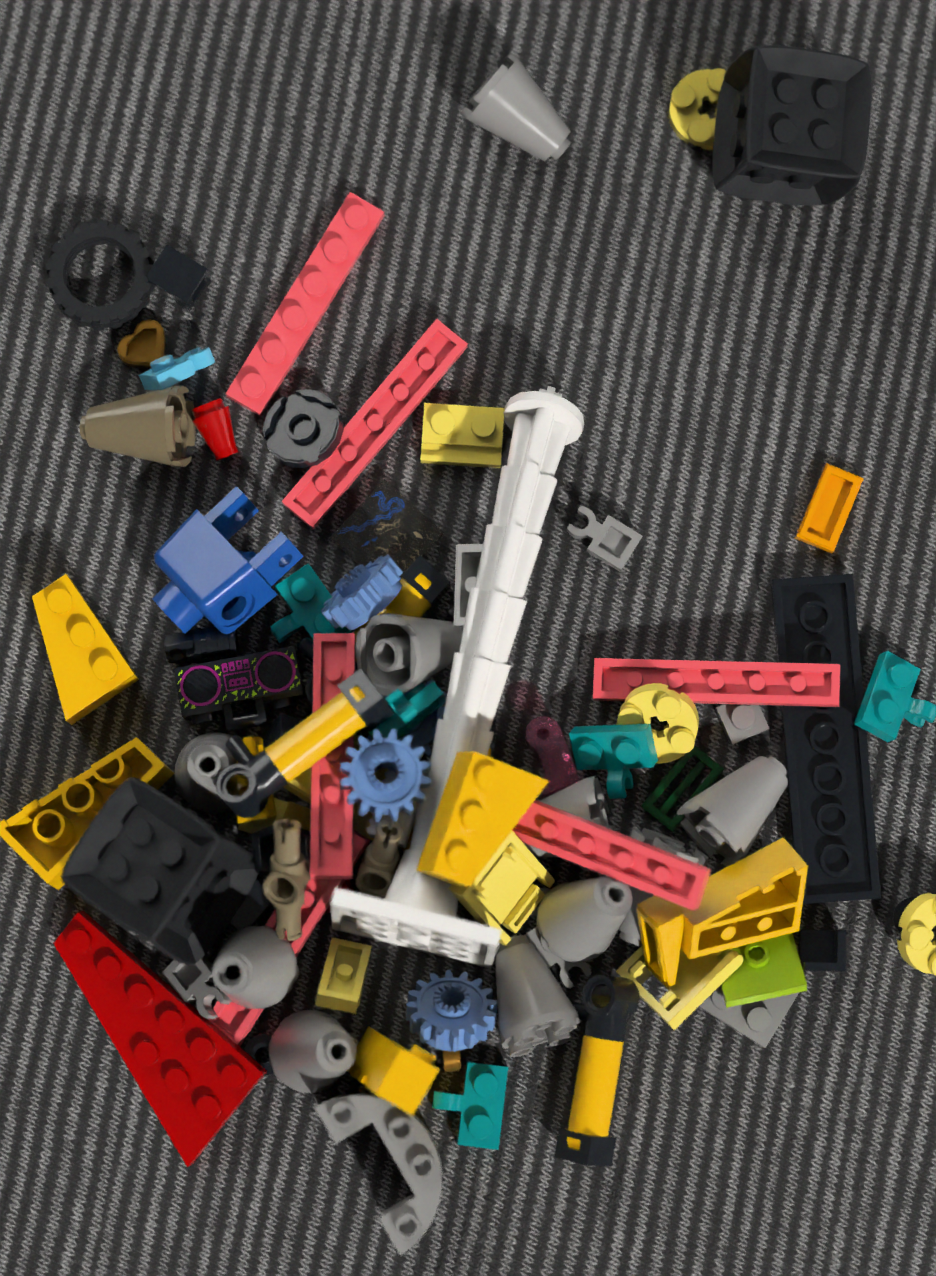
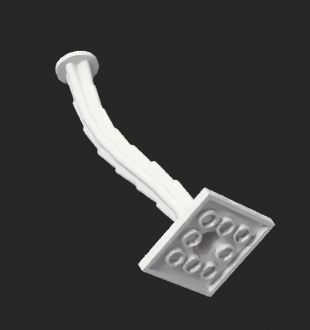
[331,386,584,969]

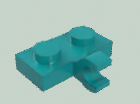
[270,563,355,644]
[854,650,936,743]
[368,681,446,740]
[569,724,658,799]
[432,1062,508,1150]

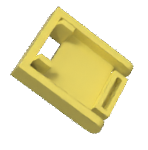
[448,831,555,946]
[616,946,743,1030]

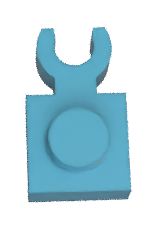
[139,347,215,390]

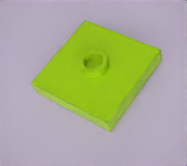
[720,933,807,1008]

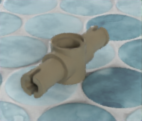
[263,819,311,941]
[356,820,403,899]

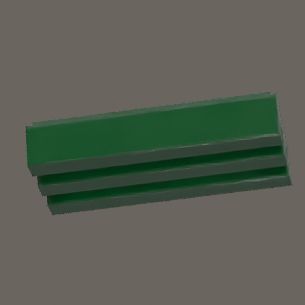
[641,745,724,832]

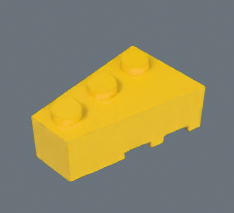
[32,574,139,725]
[416,751,549,886]
[677,837,808,959]

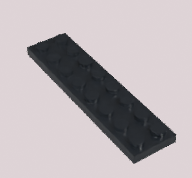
[771,574,881,904]

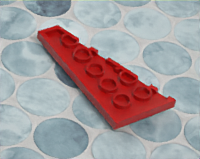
[53,911,267,1167]

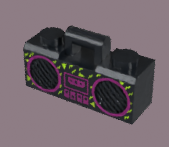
[173,646,305,732]

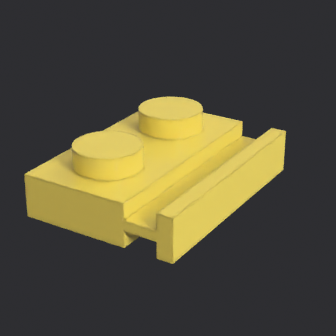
[420,403,505,468]

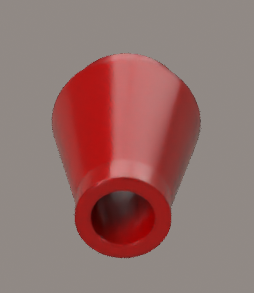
[192,398,239,461]

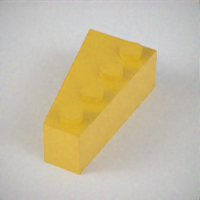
[0,737,174,890]
[347,1026,439,1116]

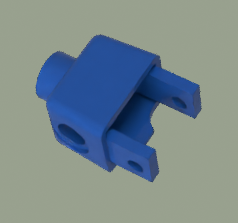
[152,486,303,634]

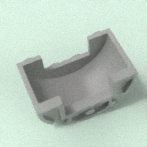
[314,1093,443,1256]

